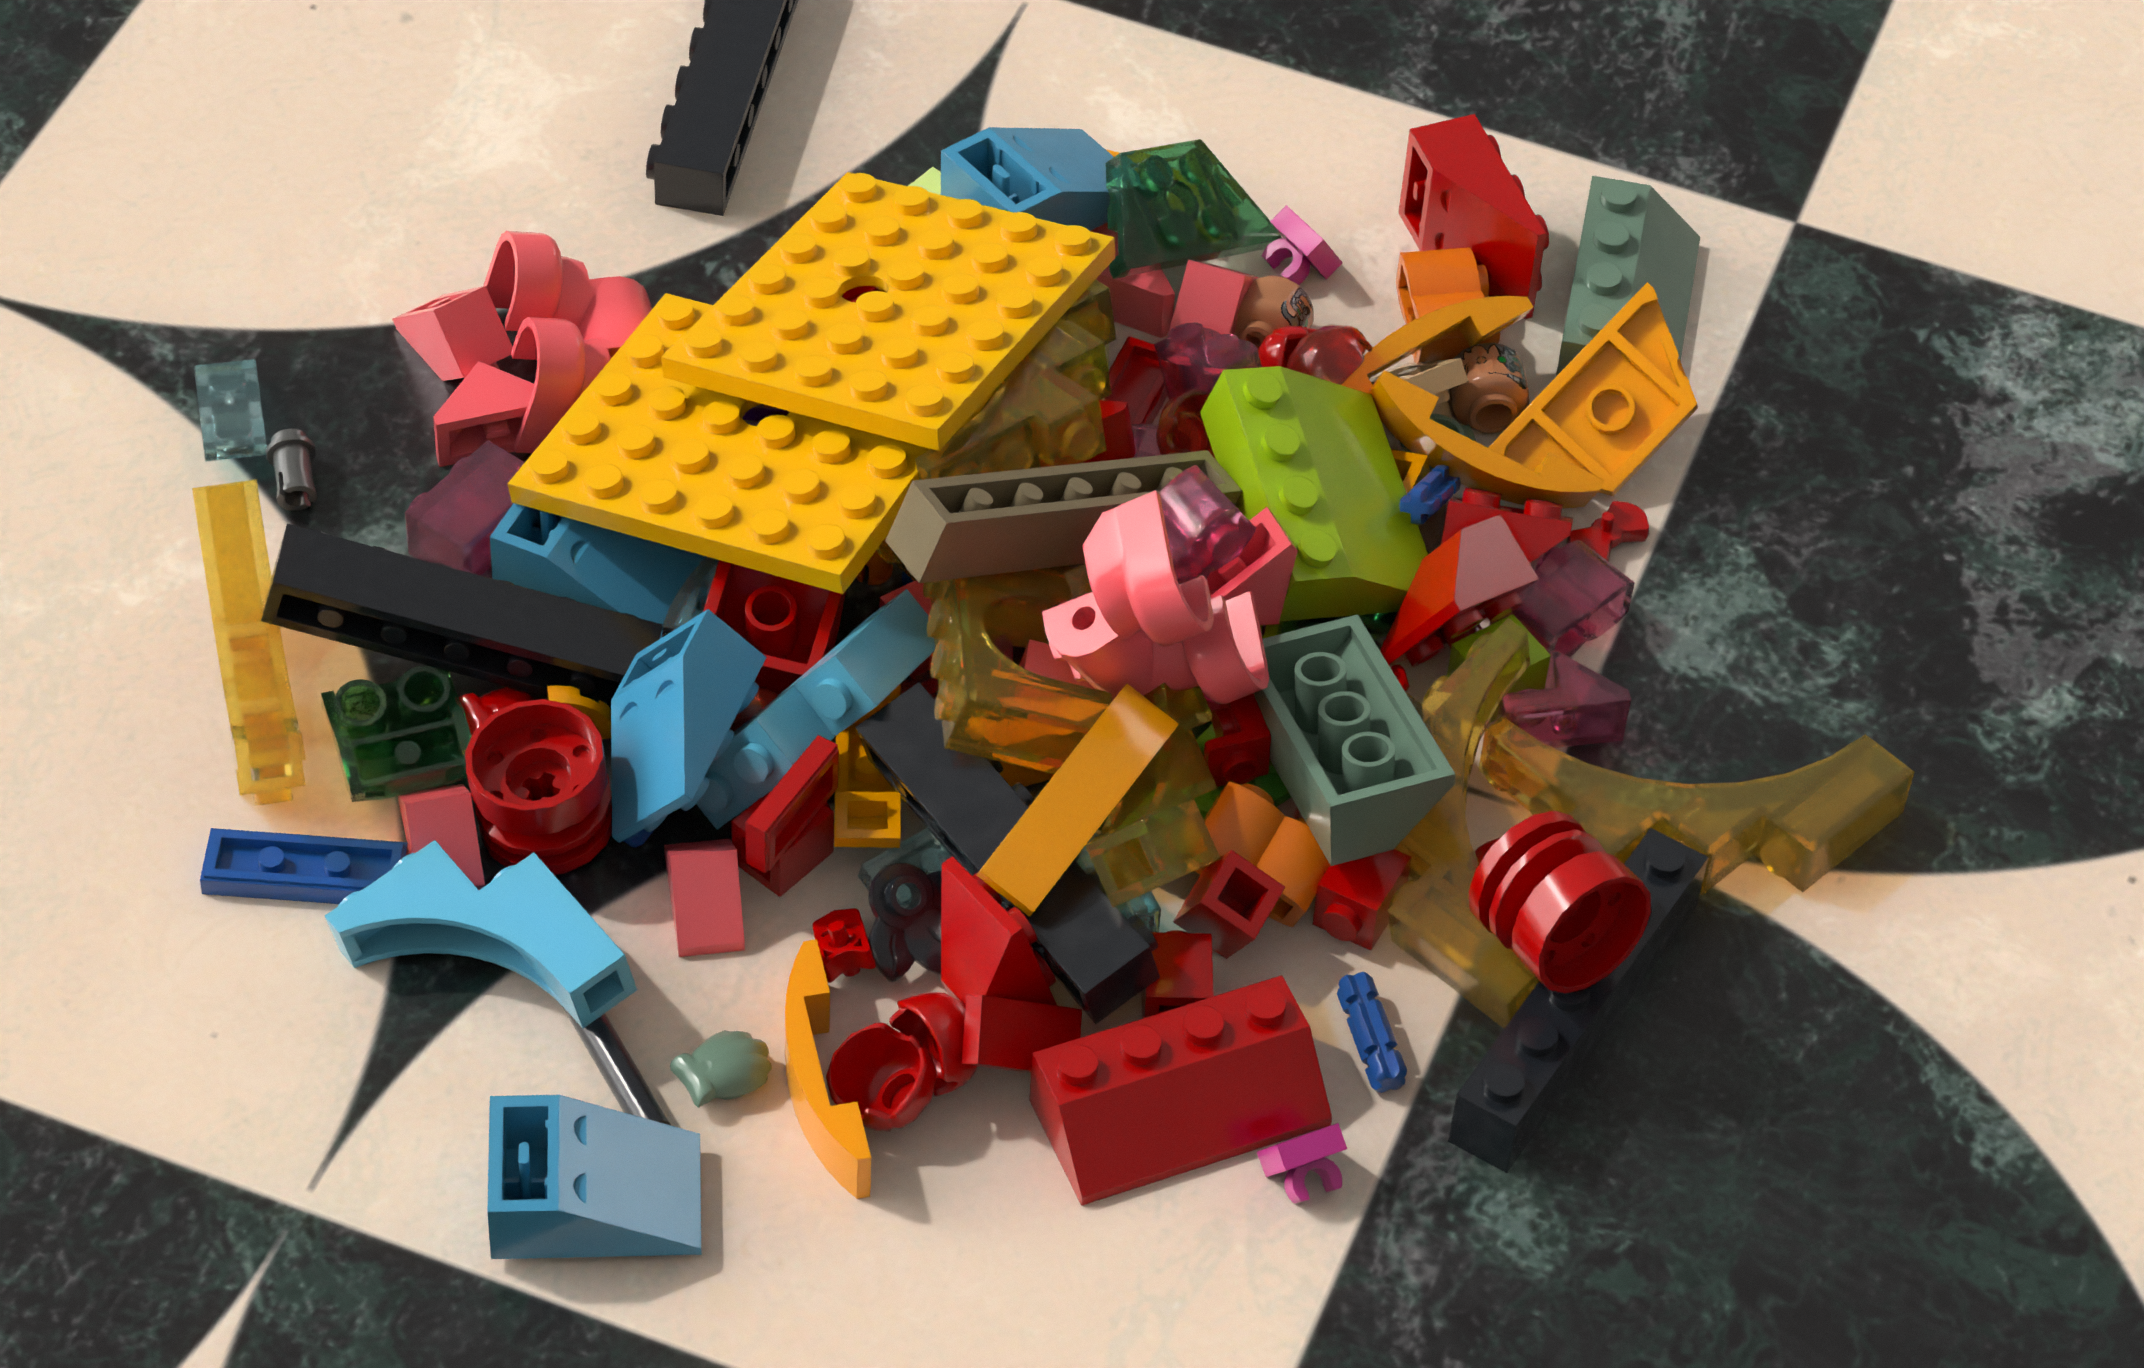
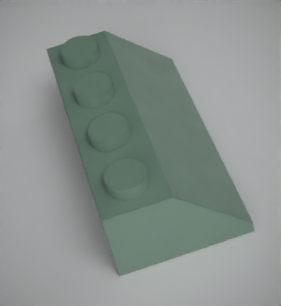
[1556,176,1700,376]
[1253,615,1455,866]

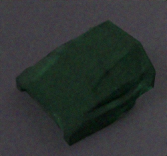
[321,665,472,802]

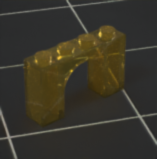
[923,566,1112,774]

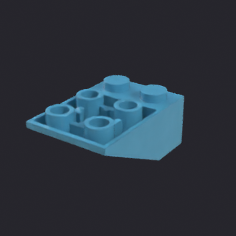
[941,127,1155,231]
[490,503,719,639]
[611,609,767,843]
[487,1095,702,1259]

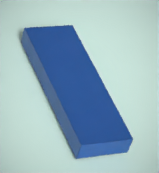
[200,828,409,904]

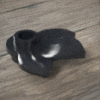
[868,863,942,982]

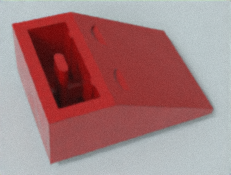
[1398,114,1549,319]

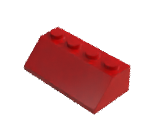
[1029,975,1332,1206]

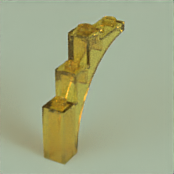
[915,280,1117,480]
[192,479,306,806]
[1064,564,1221,908]
[1387,618,1539,1028]
[1478,717,1914,895]

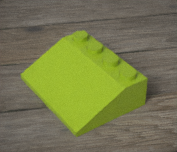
[1200,366,1428,622]

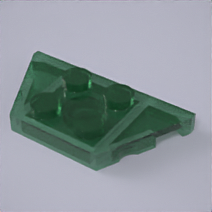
[1105,139,1282,279]

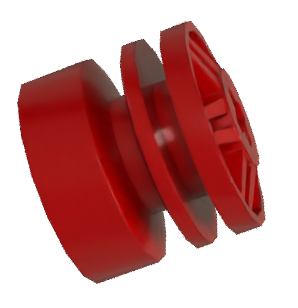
[465,699,612,875]
[1468,810,1651,994]

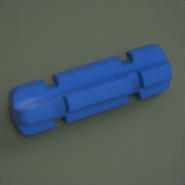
[1399,465,1461,525]
[1337,972,1407,1093]

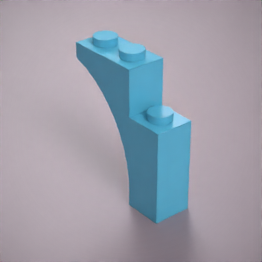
[696,589,947,829]
[325,840,637,1029]

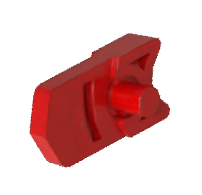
[812,908,876,983]

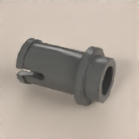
[266,428,317,511]

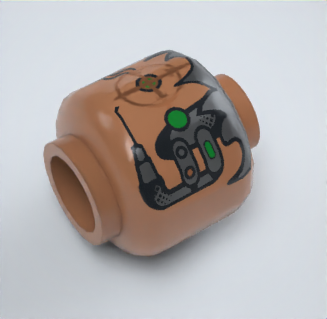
[1234,275,1314,361]
[1449,342,1530,433]

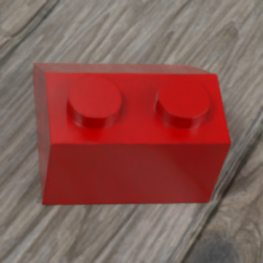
[703,560,846,702]

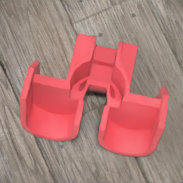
[483,231,652,453]
[1042,490,1269,704]

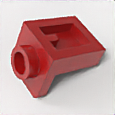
[1203,694,1271,788]

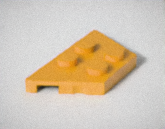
[1488,282,1698,496]

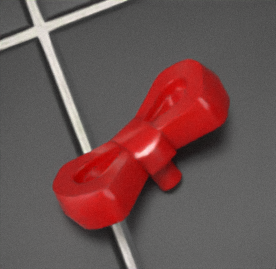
[1566,501,1650,571]

